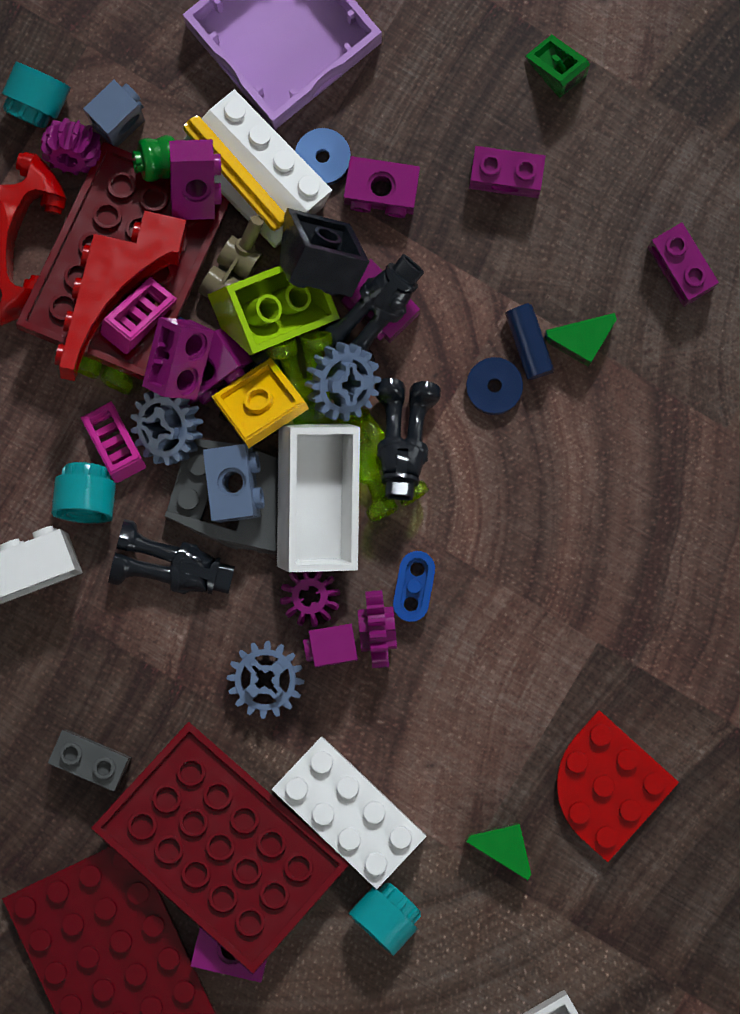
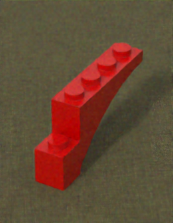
[54,210,186,381]

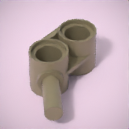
[198,215,264,299]

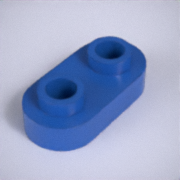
[393,551,435,622]

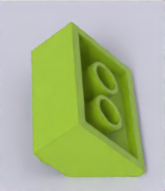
[207,265,340,355]

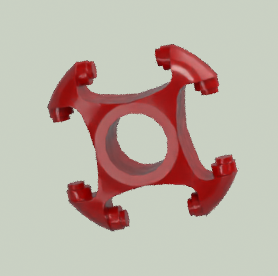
[0,152,67,326]

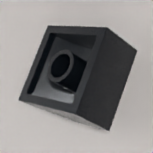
[280,208,369,297]

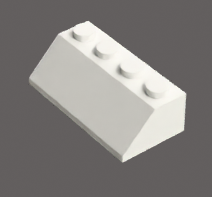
[183,89,332,248]

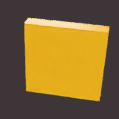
[211,358,309,448]

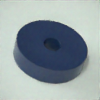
[466,357,523,415]

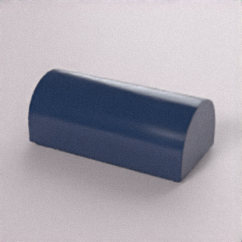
[505,303,555,380]

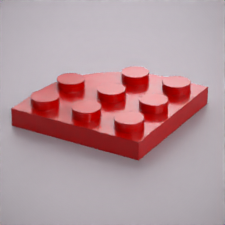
[557,710,679,862]

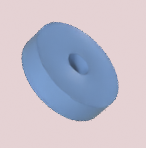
[295,128,351,186]

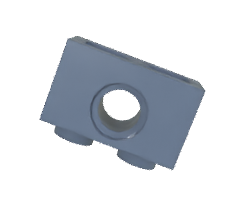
[83,80,145,147]
[203,444,265,523]

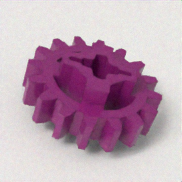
[357,590,397,669]

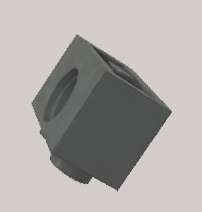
[48,730,132,791]

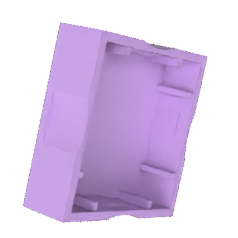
[183,0,382,130]

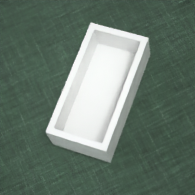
[277,423,360,572]
[0,526,83,604]
[272,736,427,889]

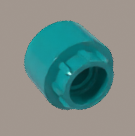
[1,62,71,129]
[51,462,116,524]
[348,883,421,956]

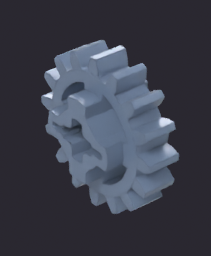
[305,342,381,421]
[130,391,203,465]
[227,641,305,719]

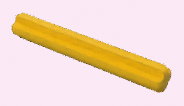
[183,116,285,231]

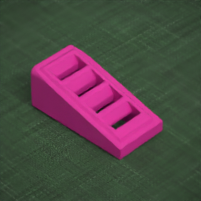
[100,277,177,354]
[80,401,146,483]

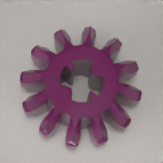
[41,118,101,176]
[280,571,340,627]

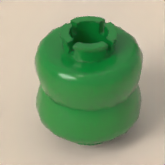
[132,135,175,182]

